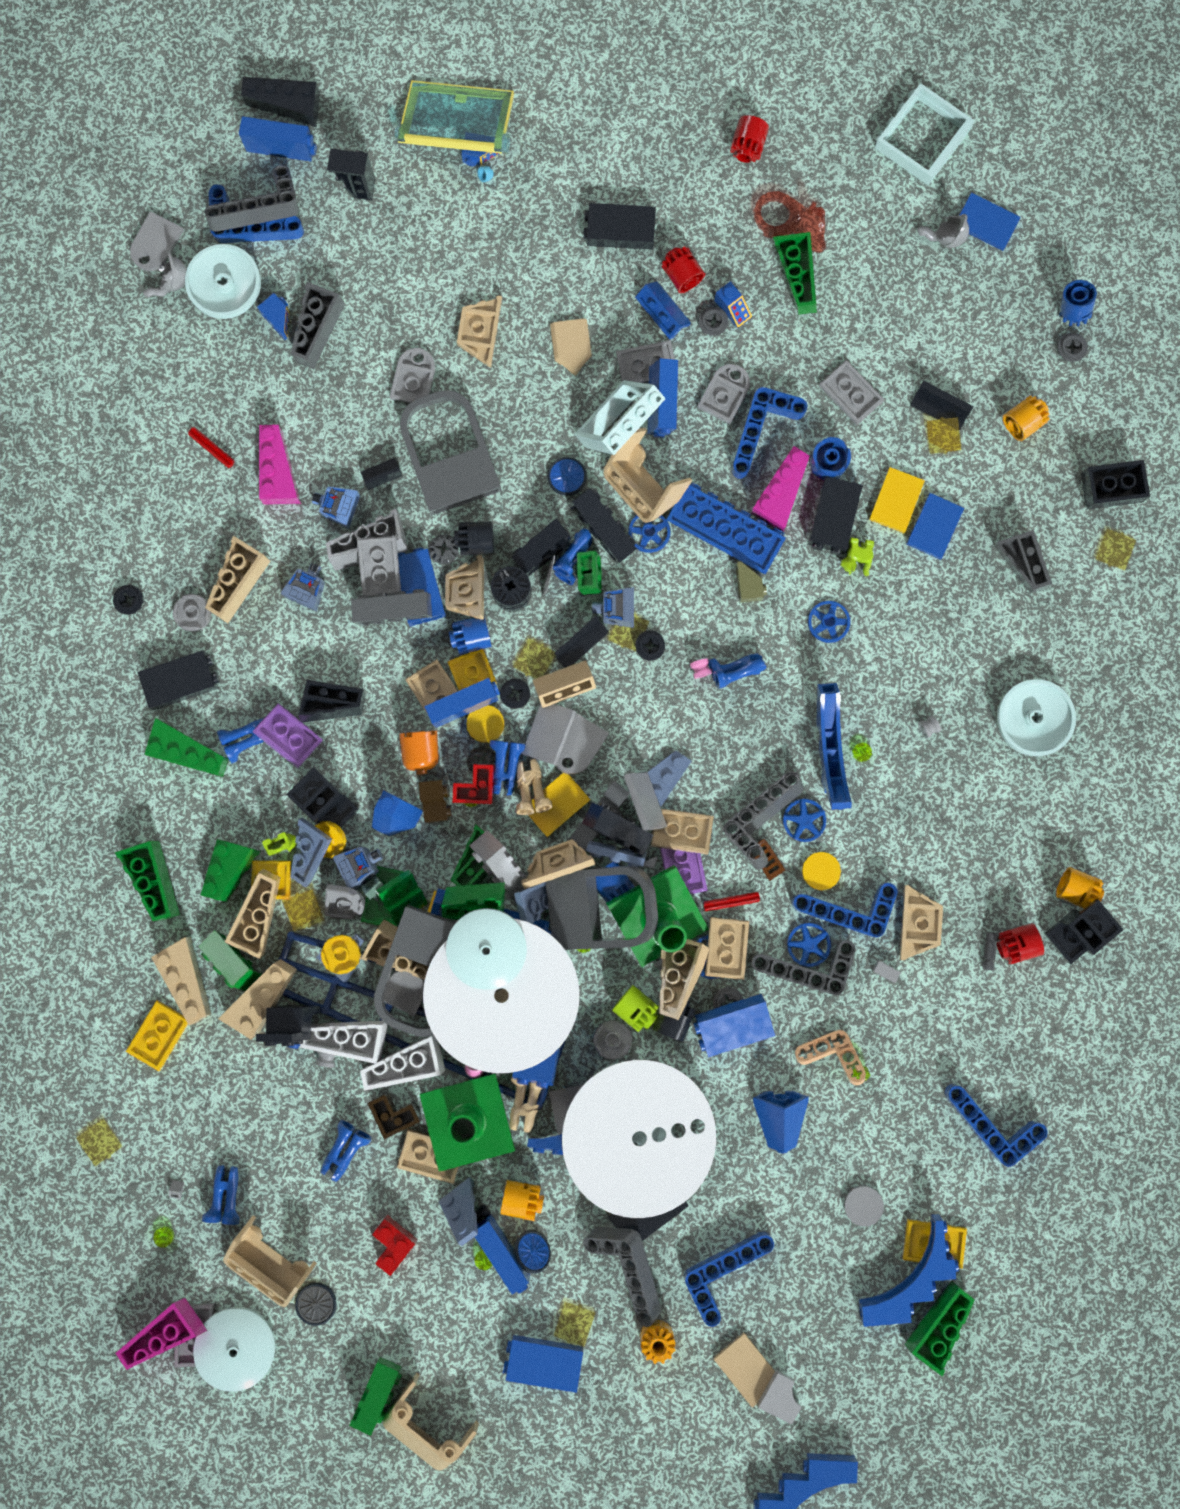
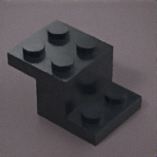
[286,767,360,828]
[1044,899,1124,964]
[256,1005,320,1046]

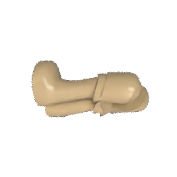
[516,759,552,815]
[509,1073,542,1133]

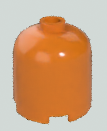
[399,730,438,775]

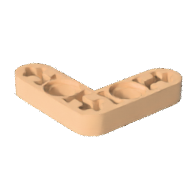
[795,1030,866,1085]

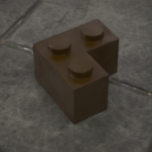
[419,780,452,823]
[367,1092,423,1139]

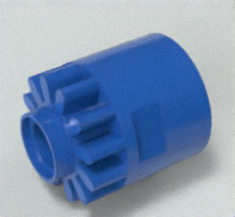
[1059,280,1097,327]
[449,616,492,655]
[596,862,635,903]

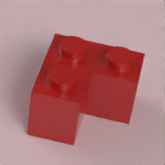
[452,764,494,804]
[372,1214,418,1276]

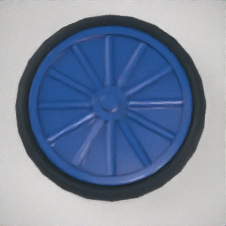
[547,457,587,496]
[514,1230,551,1274]

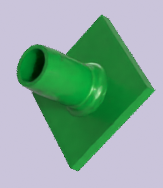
[606,865,709,967]
[419,1073,516,1172]

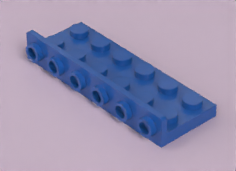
[666,482,786,575]

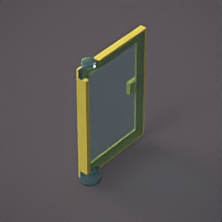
[394,80,514,154]

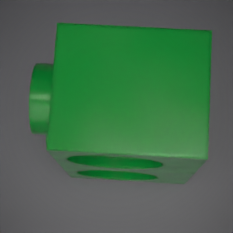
[577,551,602,595]

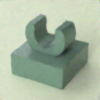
[361,875,384,901]

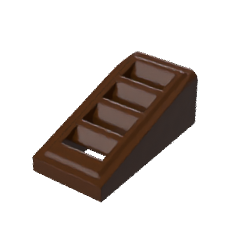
[754,838,785,881]

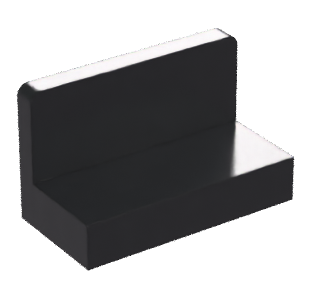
[360,458,402,490]

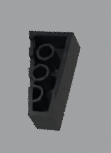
[241,77,320,128]
[568,488,637,564]

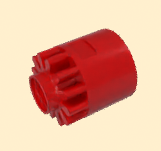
[730,115,769,163]
[661,246,705,294]
[997,923,1044,965]

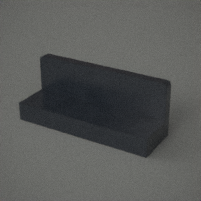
[910,380,974,431]
[554,616,609,668]

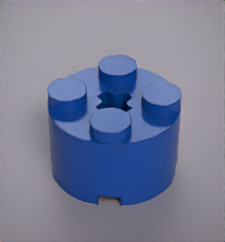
[810,437,851,480]

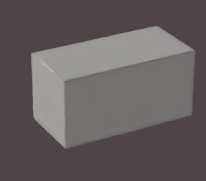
[872,960,901,983]

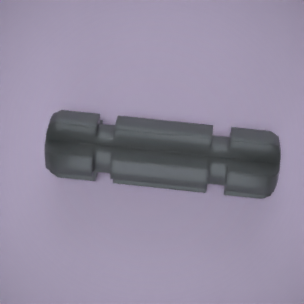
[982,932,998,970]

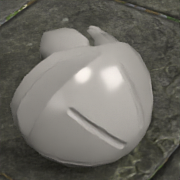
[917,214,969,248]
[143,250,187,298]

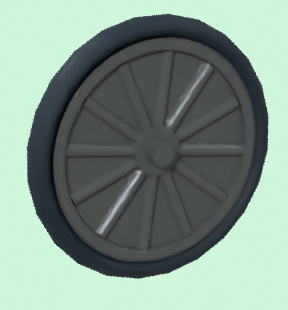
[295,1283,337,1326]

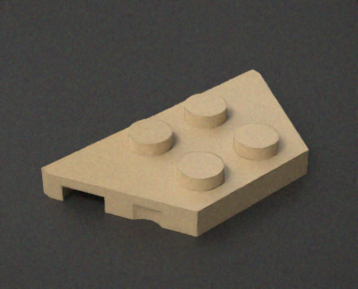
[457,296,502,367]
[445,555,484,619]
[522,840,595,889]
[899,885,943,960]

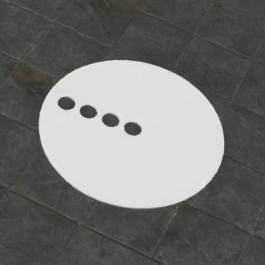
[423,919,579,1073]
[562,1060,716,1218]

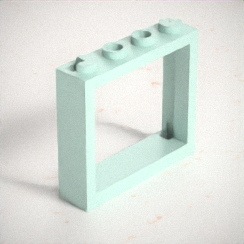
[875,83,975,185]
[574,380,665,455]

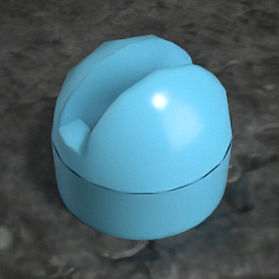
[478,166,494,182]

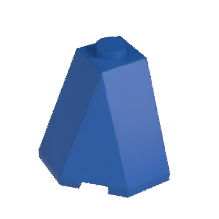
[372,790,423,836]
[753,1091,809,1153]

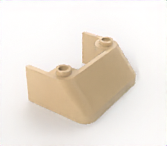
[604,427,692,523]
[223,1215,317,1307]
[383,1373,479,1470]

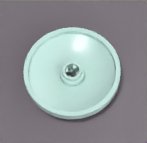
[185,244,261,319]
[997,679,1076,756]
[446,908,527,990]
[193,1307,275,1391]

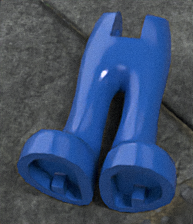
[552,528,592,585]
[708,653,766,689]
[217,718,264,764]
[490,740,526,795]
[320,1120,372,1182]
[202,1165,240,1225]

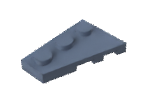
[648,751,692,808]
[290,818,332,887]
[586,841,647,868]
[514,882,548,924]
[438,1177,478,1246]

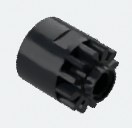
[454,521,494,555]
[653,1001,696,1042]

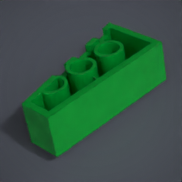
[773,232,817,315]
[144,718,229,777]
[114,841,180,921]
[904,1280,975,1377]

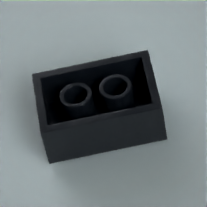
[1081,460,1150,510]

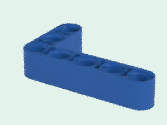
[209,184,304,243]
[732,387,808,479]
[791,883,897,937]
[944,1084,1048,1167]
[684,1231,774,1327]

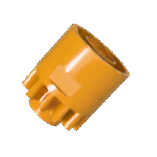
[1002,395,1050,441]
[1056,867,1104,909]
[500,1180,544,1221]
[640,1320,675,1364]

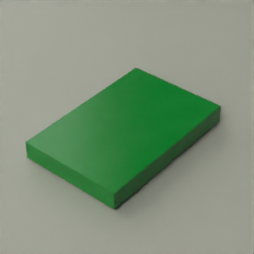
[360,865,404,927]

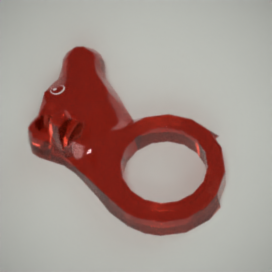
[753,191,826,253]

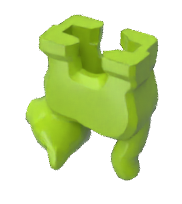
[840,538,874,576]
[262,832,297,856]

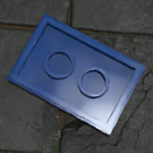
[960,193,1021,251]
[906,493,964,560]

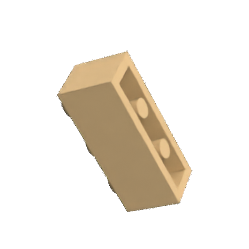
[532,660,596,708]

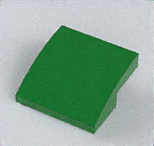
[376,869,428,925]

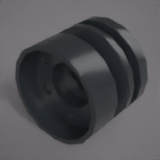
[491,566,532,612]

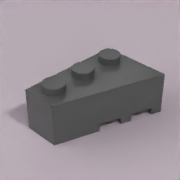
[994,530,1052,593]

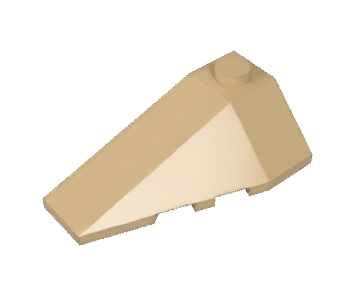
[660,939,709,1020]

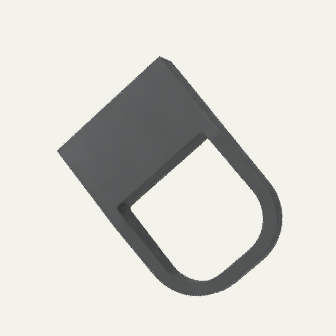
[400,390,502,516]
[546,866,658,950]
[374,905,456,1037]

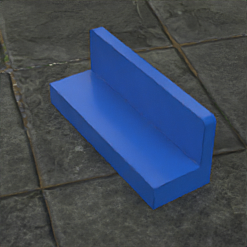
[635,282,691,340]

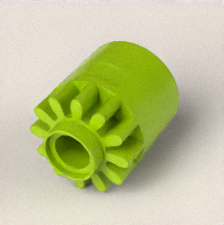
[612,985,659,1032]

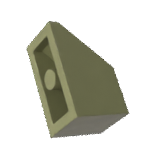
[736,562,767,603]

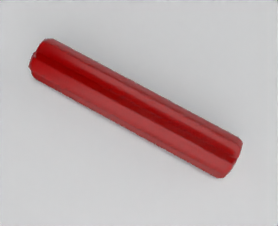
[188,427,235,468]
[703,892,760,912]

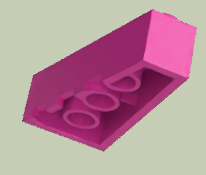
[259,425,301,505]
[751,446,810,532]
[115,1298,208,1370]

